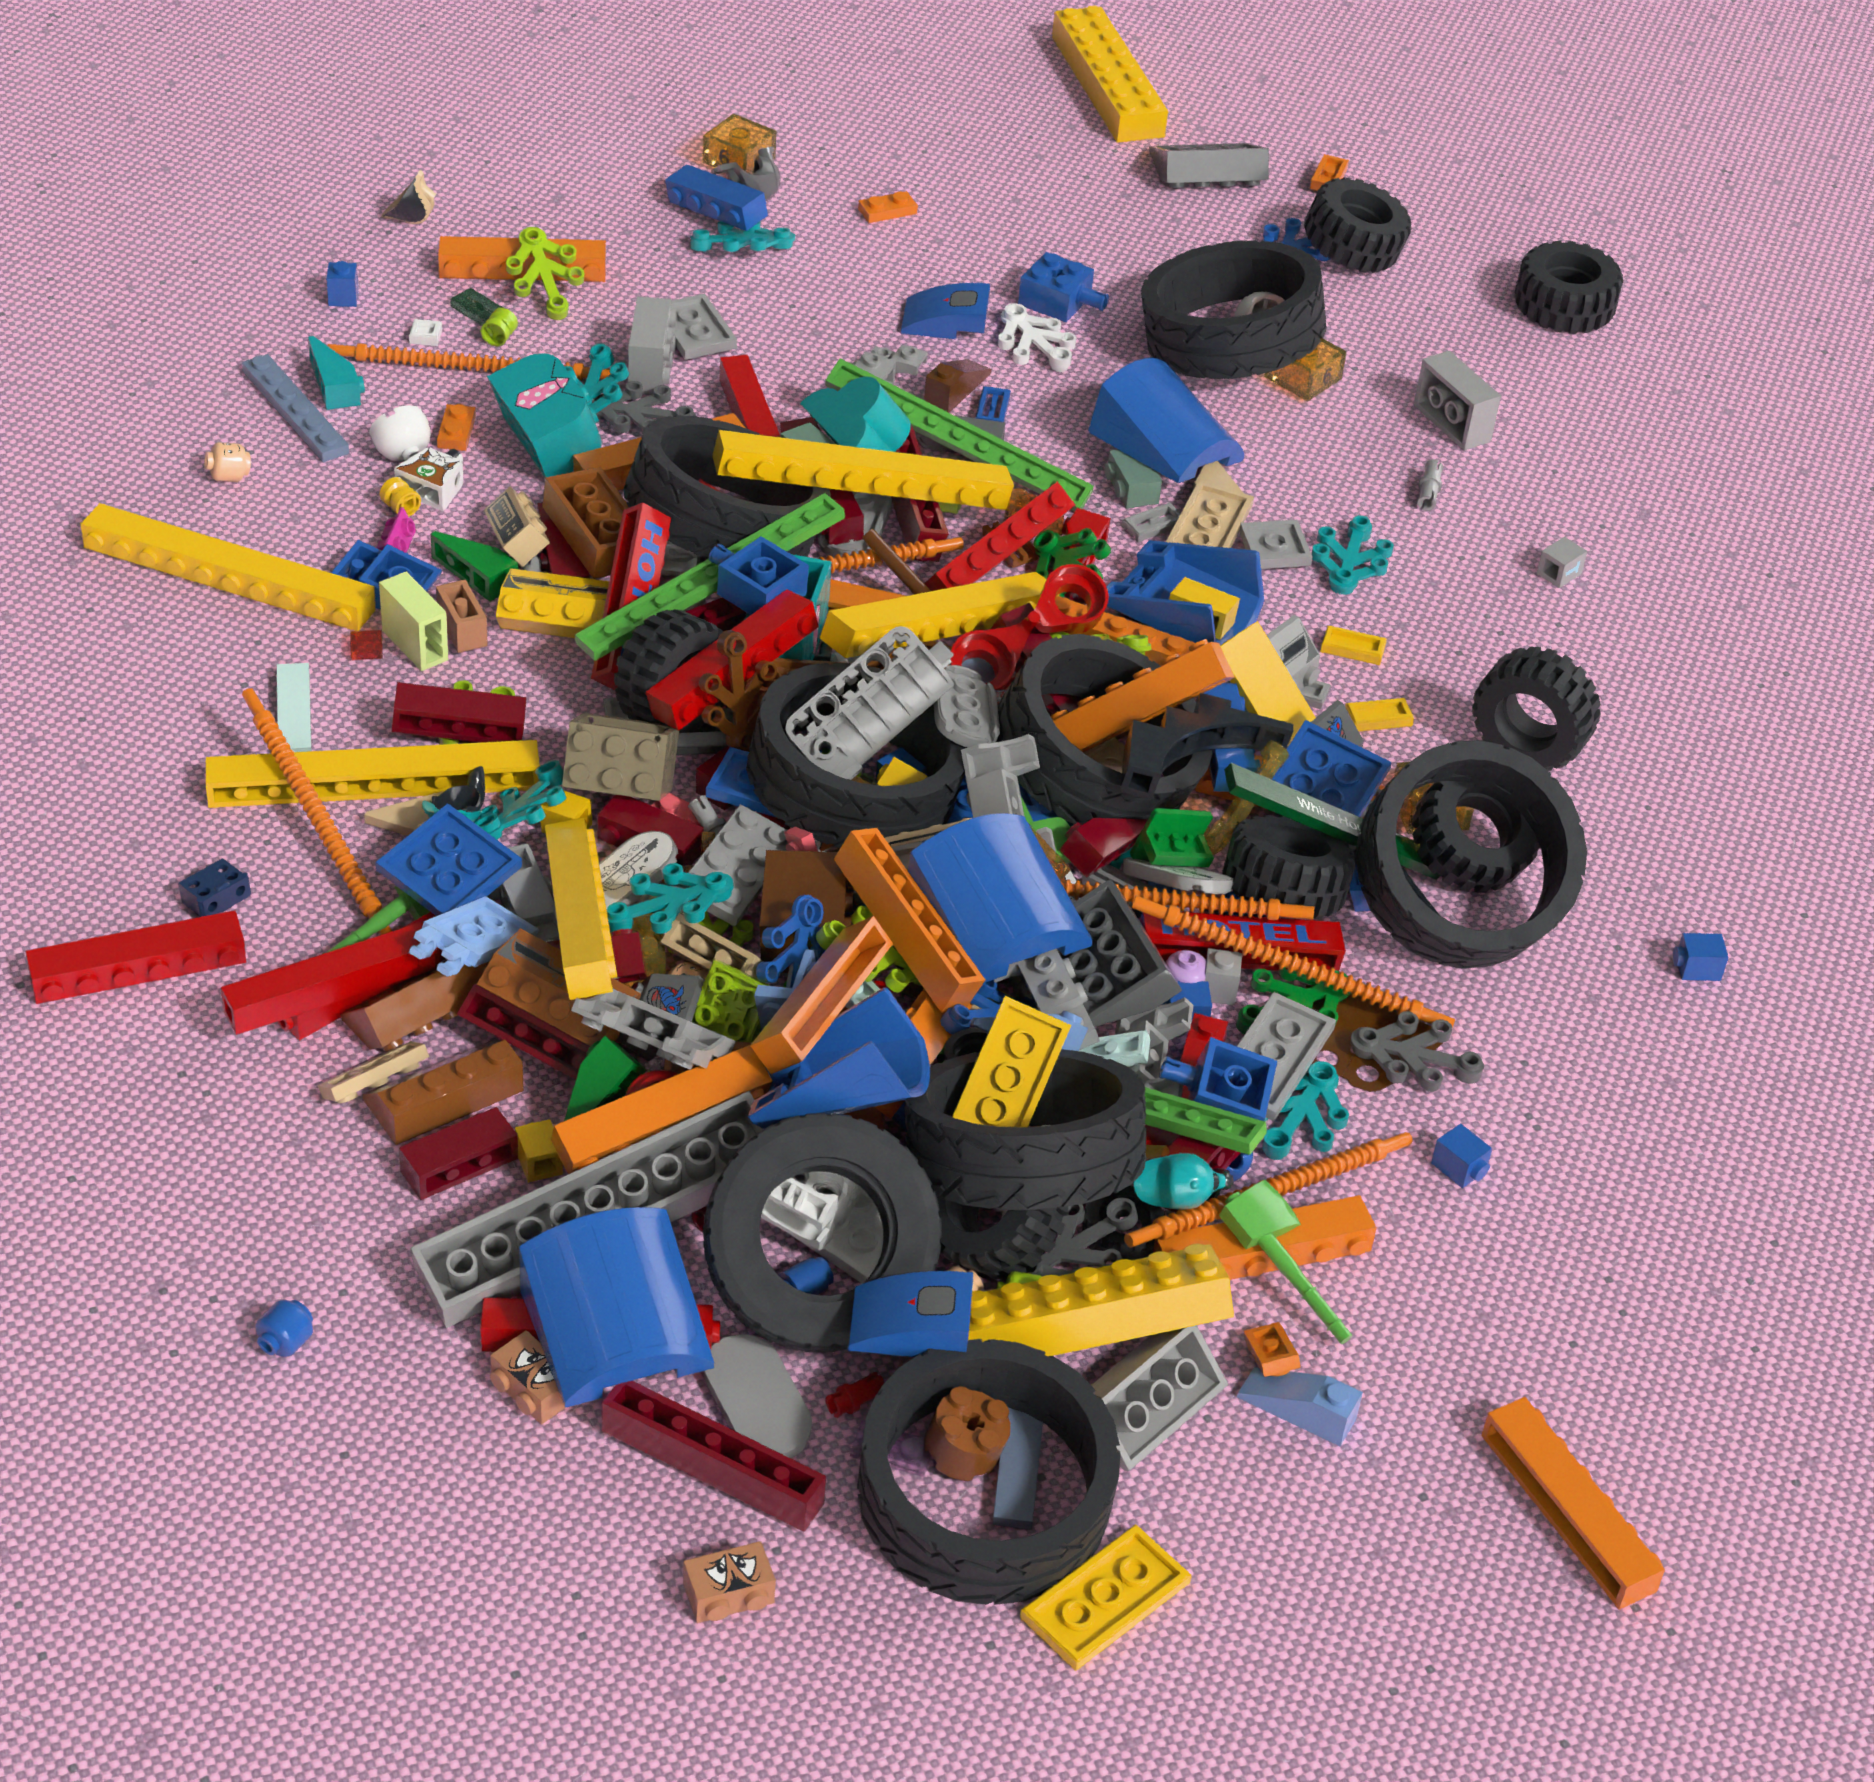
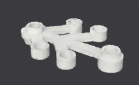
[998,303,1076,372]

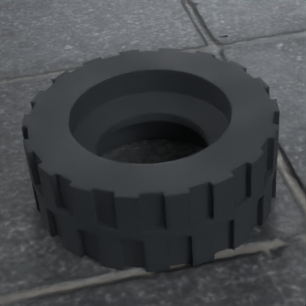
[1082,1185,1165,1262]

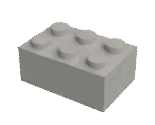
[628,296,676,395]
[1414,350,1501,451]

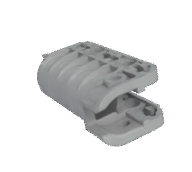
[786,626,954,780]

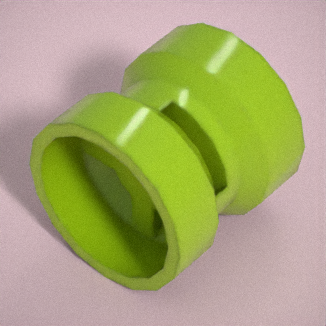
[481,308,518,347]

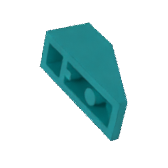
[308,336,365,410]

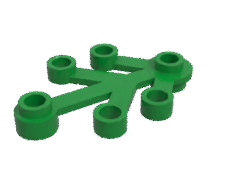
[1033,528,1111,597]
[1236,967,1351,1035]

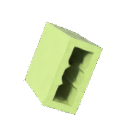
[379,571,448,671]

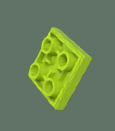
[692,960,770,1042]

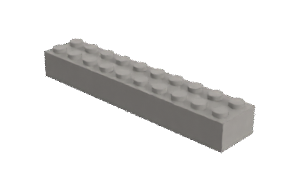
[410,1091,764,1328]

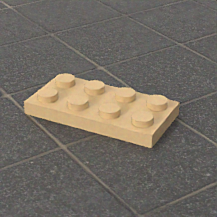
[1166,480,1254,548]

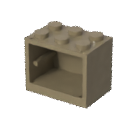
[562,713,679,801]

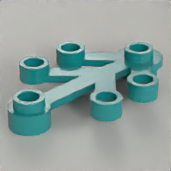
[690,221,796,252]
[564,343,629,413]
[1312,515,1394,595]
[475,760,566,840]
[607,863,734,934]
[1262,1061,1349,1160]

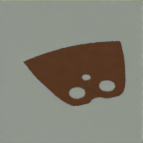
[1306,984,1443,1092]

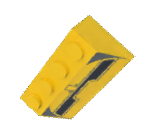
[496,568,609,638]

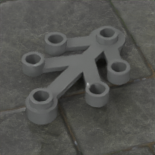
[592,381,696,434]
[1350,1011,1484,1092]
[1025,1198,1138,1277]

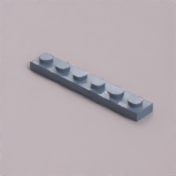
[242,354,349,463]

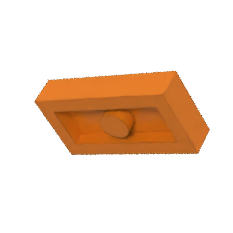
[1310,154,1349,191]
[858,191,918,223]
[437,404,476,451]
[1244,1322,1301,1377]

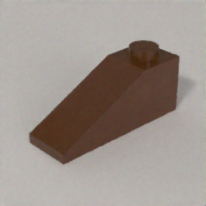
[924,359,992,413]

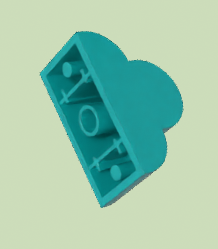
[800,376,911,452]

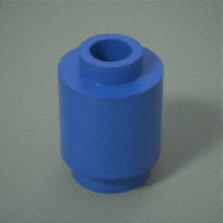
[778,1257,834,1295]

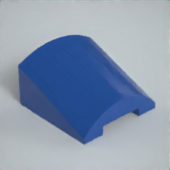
[1088,358,1245,483]
[1107,540,1265,645]
[908,813,1093,983]
[748,988,930,1129]
[519,1207,714,1408]

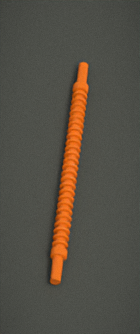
[327,343,611,381]
[715,537,964,593]
[242,688,392,935]
[1059,878,1314,920]
[1131,895,1455,1028]
[1124,1132,1413,1248]

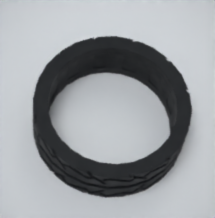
[1141,240,1327,379]
[623,415,831,559]
[996,634,1212,825]
[746,663,967,848]
[1355,740,1587,969]
[904,1049,1146,1210]
[857,1339,1121,1605]

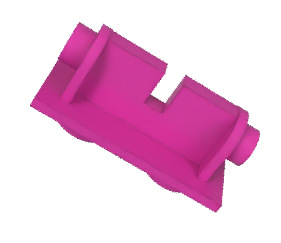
[375,507,416,553]

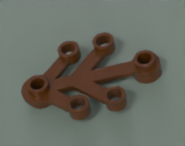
[699,630,777,752]

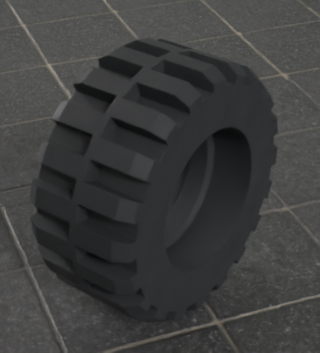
[1304,177,1412,273]
[1515,241,1623,334]
[614,609,723,733]
[1472,646,1601,771]
[1412,780,1540,893]
[1222,815,1356,919]
[937,1196,1069,1279]

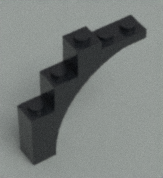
[1120,692,1293,800]

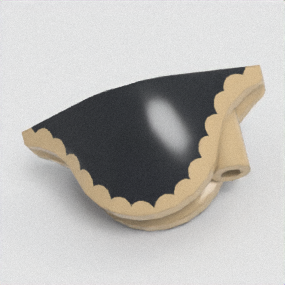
[381,169,436,224]

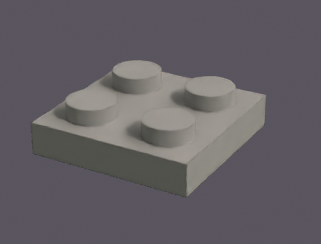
[1239,520,1312,569]

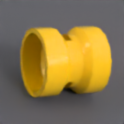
[379,477,421,517]

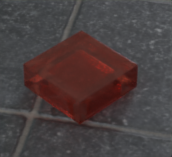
[350,630,383,660]

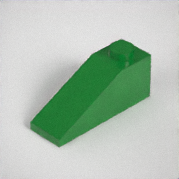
[430,531,519,602]
[564,1036,647,1121]

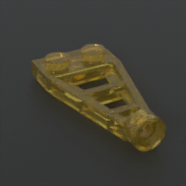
[1204,741,1289,855]

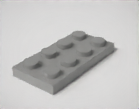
[678,804,788,926]
[1237,992,1336,1121]

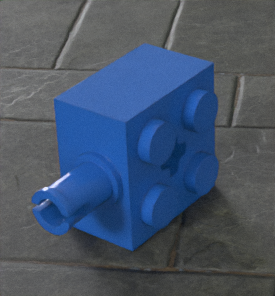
[1018,252,1109,323]
[709,536,809,615]
[1159,1037,1278,1121]

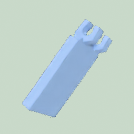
[409,896,539,977]

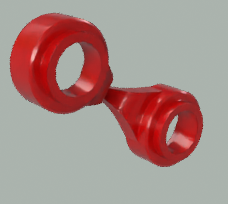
[948,564,1109,697]

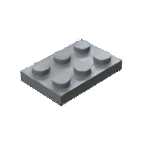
[671,294,737,360]

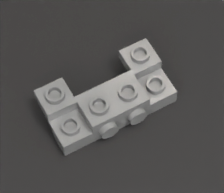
[853,345,928,385]
[961,734,1058,863]
[487,843,559,942]
[994,949,1100,1050]
[571,989,736,1070]
[1115,997,1193,1098]

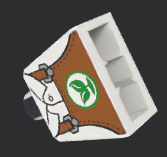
[394,448,463,511]

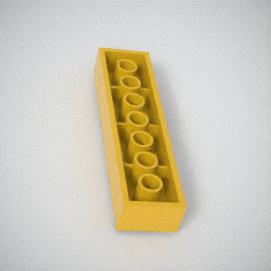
[1052,6,1168,143]
[927,1244,1234,1356]

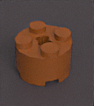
[924,1386,1011,1481]

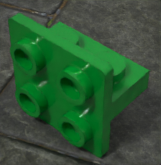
[1130,808,1214,868]

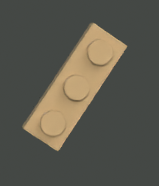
[318,1041,429,1104]

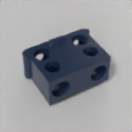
[178,858,251,917]

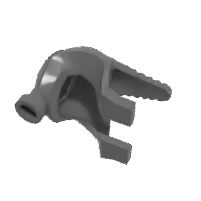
[711,146,780,201]

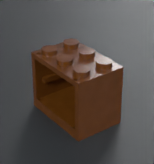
[760,850,854,973]

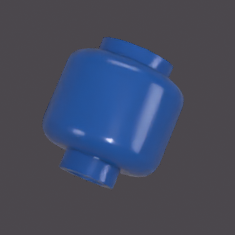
[255,1300,313,1357]

